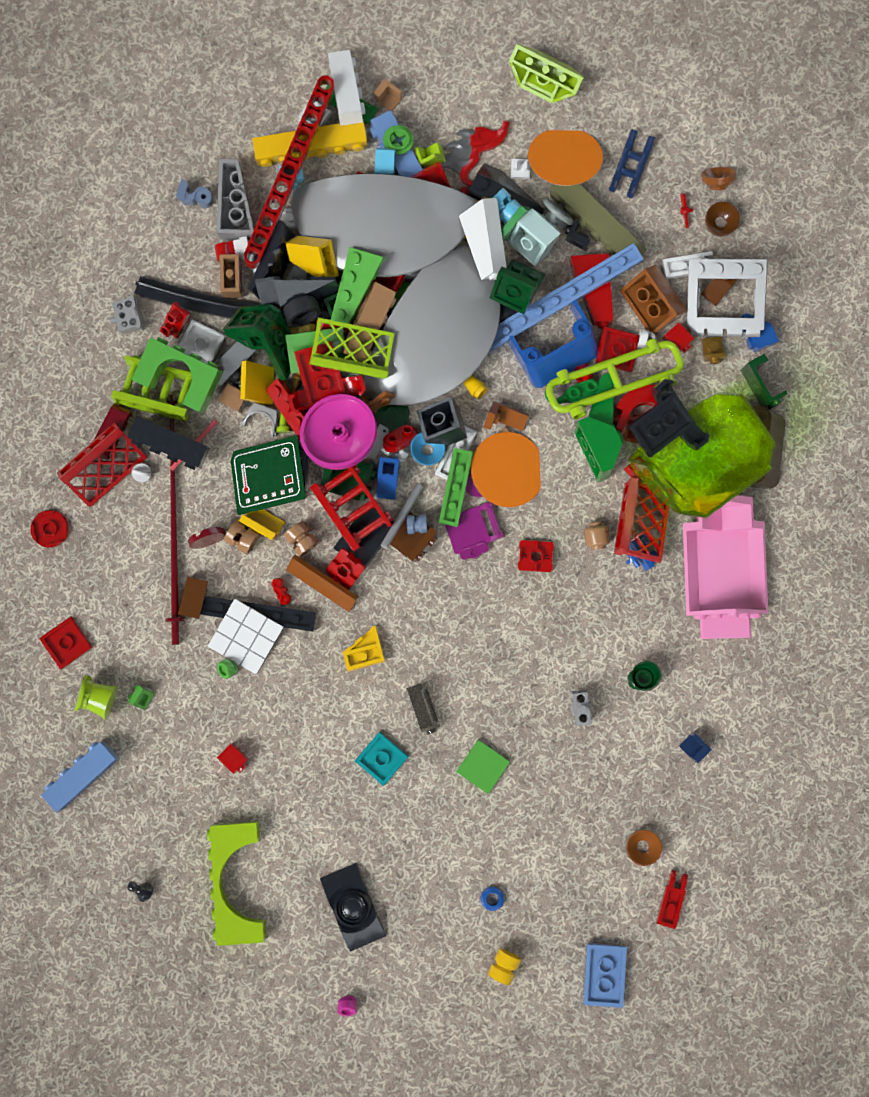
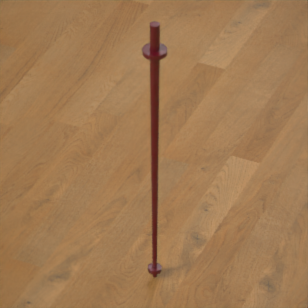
[165,394,185,645]

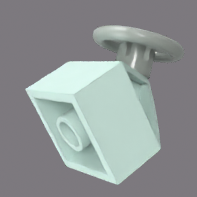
[508,198,573,267]

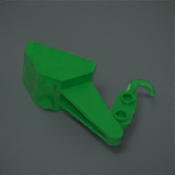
[544,373,623,483]

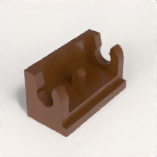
[178,577,208,619]

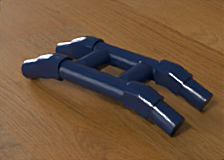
[609,129,656,198]

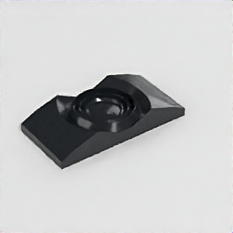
[248,220,296,300]
[320,863,386,952]

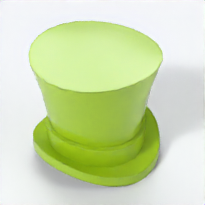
[74,674,118,720]

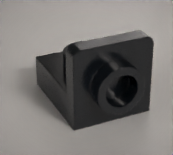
[565,220,590,251]

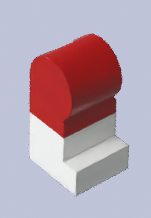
[214,236,250,262]

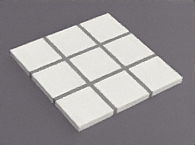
[208,599,283,674]

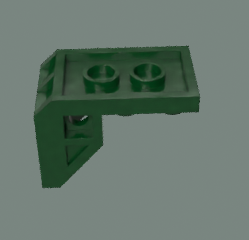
[489,259,546,315]
[223,304,292,380]

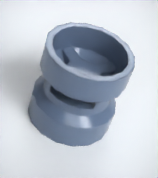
[407,514,427,534]

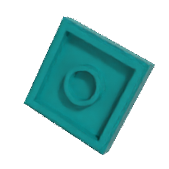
[355,731,409,786]

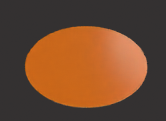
[528,130,603,186]
[471,432,541,507]

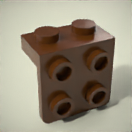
[390,511,438,563]

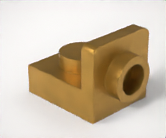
[701,337,726,364]

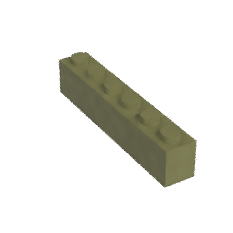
[549,184,647,257]

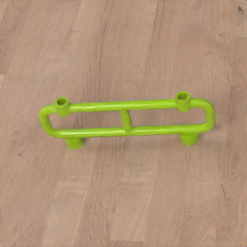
[546,338,684,420]

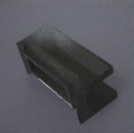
[406,681,440,735]

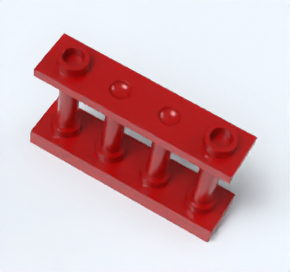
[310,465,393,551]

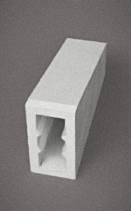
[459,198,506,281]

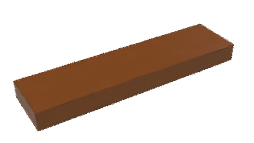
[286,554,358,612]

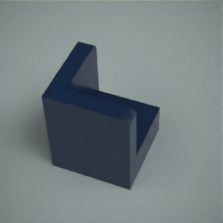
[679,732,712,763]

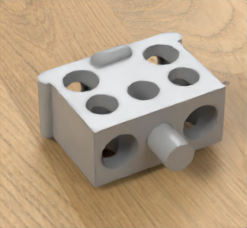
[109,295,145,334]
[571,690,591,726]

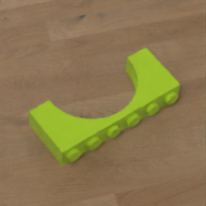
[207,821,266,946]

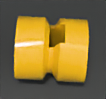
[487,948,522,986]

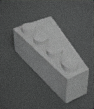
[216,159,257,241]

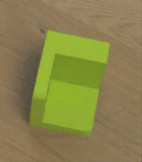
[415,143,446,168]

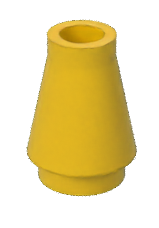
[463,375,488,399]

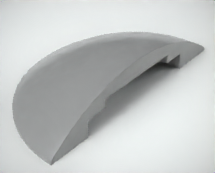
[291,174,478,277]
[362,240,500,405]

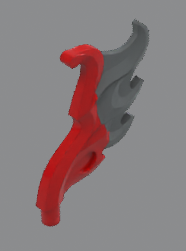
[441,121,510,187]

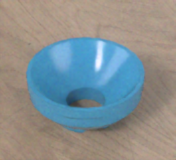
[410,432,445,466]

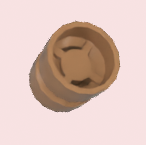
[224,520,260,555]
[283,521,319,557]

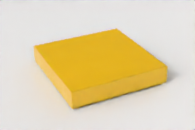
[240,361,274,405]

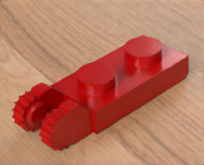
[656,870,688,929]

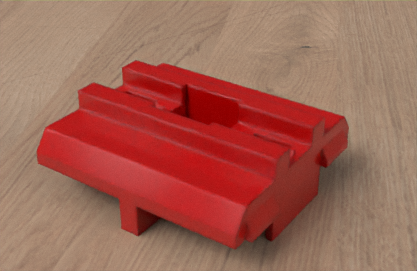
[518,540,554,573]
[325,548,365,590]

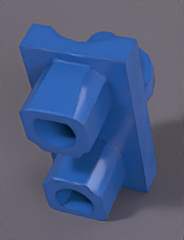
[626,535,657,571]

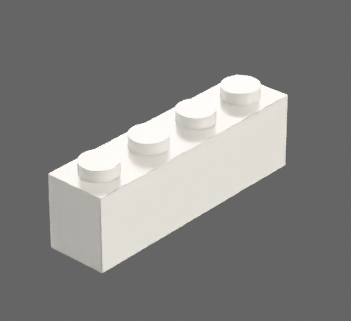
[328,50,365,126]

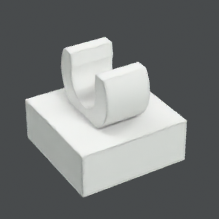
[511,159,530,179]

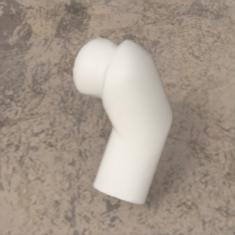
[380,446,408,462]

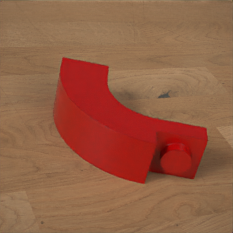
[613,385,657,433]

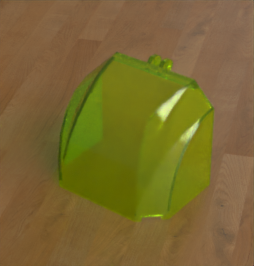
[627,392,776,518]

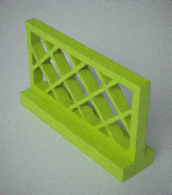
[309,318,395,379]

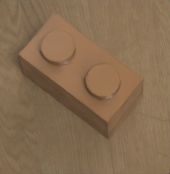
[220,254,243,298]

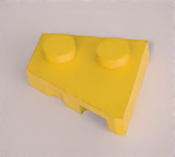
[342,626,385,672]

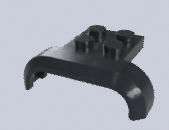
[627,379,709,457]

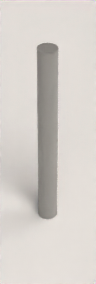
[381,484,423,549]

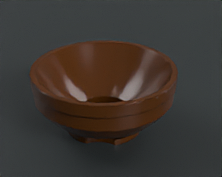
[705,202,740,237]

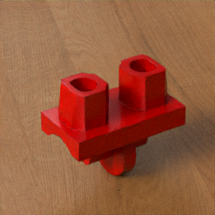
[160,302,190,339]

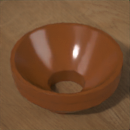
[701,167,736,191]
[626,829,662,866]

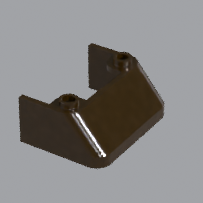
[720,403,785,489]

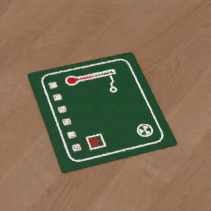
[230,435,306,515]

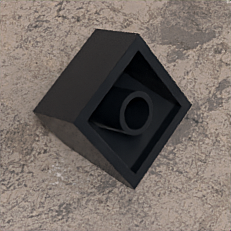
[417,396,468,445]

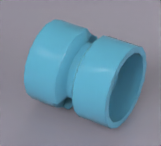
[493,188,521,224]

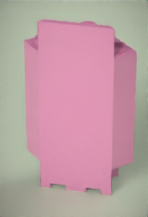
[683,494,769,639]

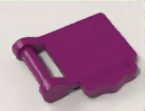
[445,502,506,560]

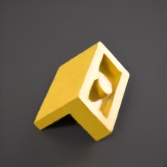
[239,509,285,542]

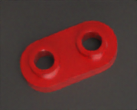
[383,425,417,453]

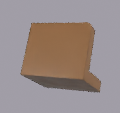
[373,79,403,112]
[218,384,245,414]

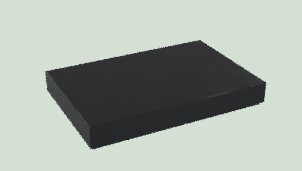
[333,507,394,569]

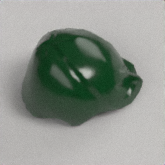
[627,661,662,691]

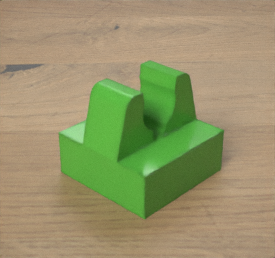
[128,685,155,710]

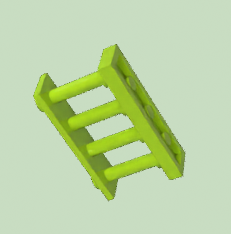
[111,355,192,422]

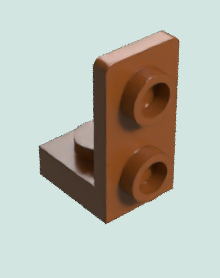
[354,391,395,415]
[484,401,529,431]

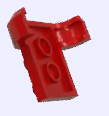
[287,341,366,413]

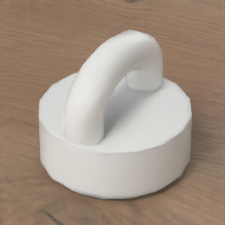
[637,329,656,348]
[131,463,151,482]

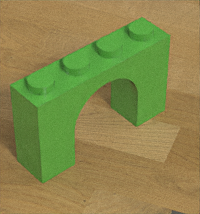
[131,337,224,413]

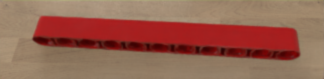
[244,75,334,269]

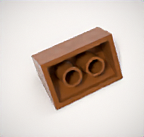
[619,265,688,334]

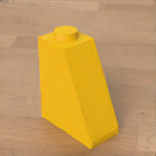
[285,236,339,278]

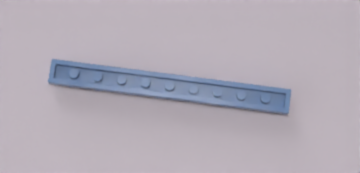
[489,243,644,353]

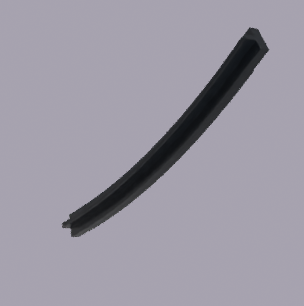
[134,276,393,330]

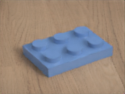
[583,943,627,1008]

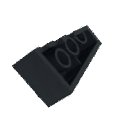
[127,416,210,470]

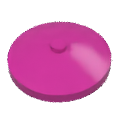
[300,394,377,470]

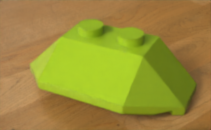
[509,43,584,103]

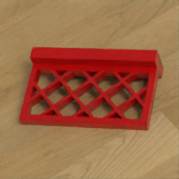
[57,422,147,507]
[614,477,672,563]

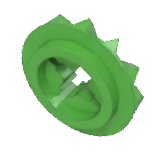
[383,125,413,156]

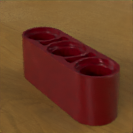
[93,403,133,460]

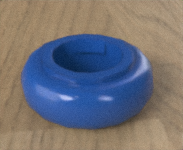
[480,886,505,911]

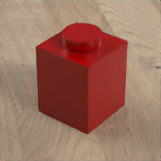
[662,322,694,354]
[217,743,249,774]

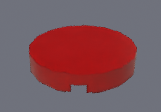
[30,510,69,548]

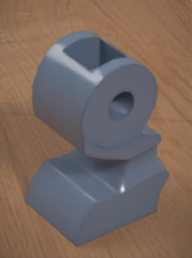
[176,179,213,209]

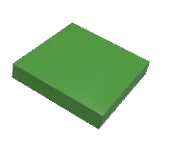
[456,740,510,794]

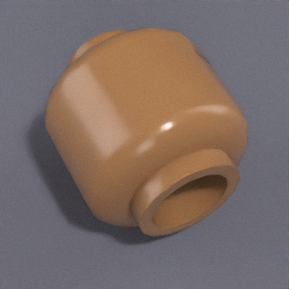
[584,521,610,550]

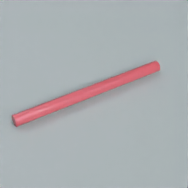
[170,420,217,471]

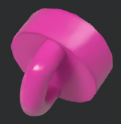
[337,996,357,1017]

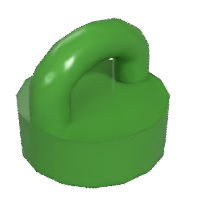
[217,658,238,679]

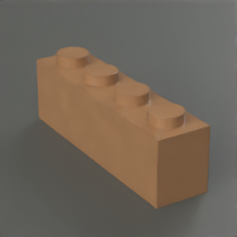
[340,282,396,362]

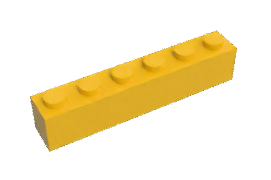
[252,119,368,167]

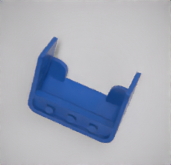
[508,300,598,388]

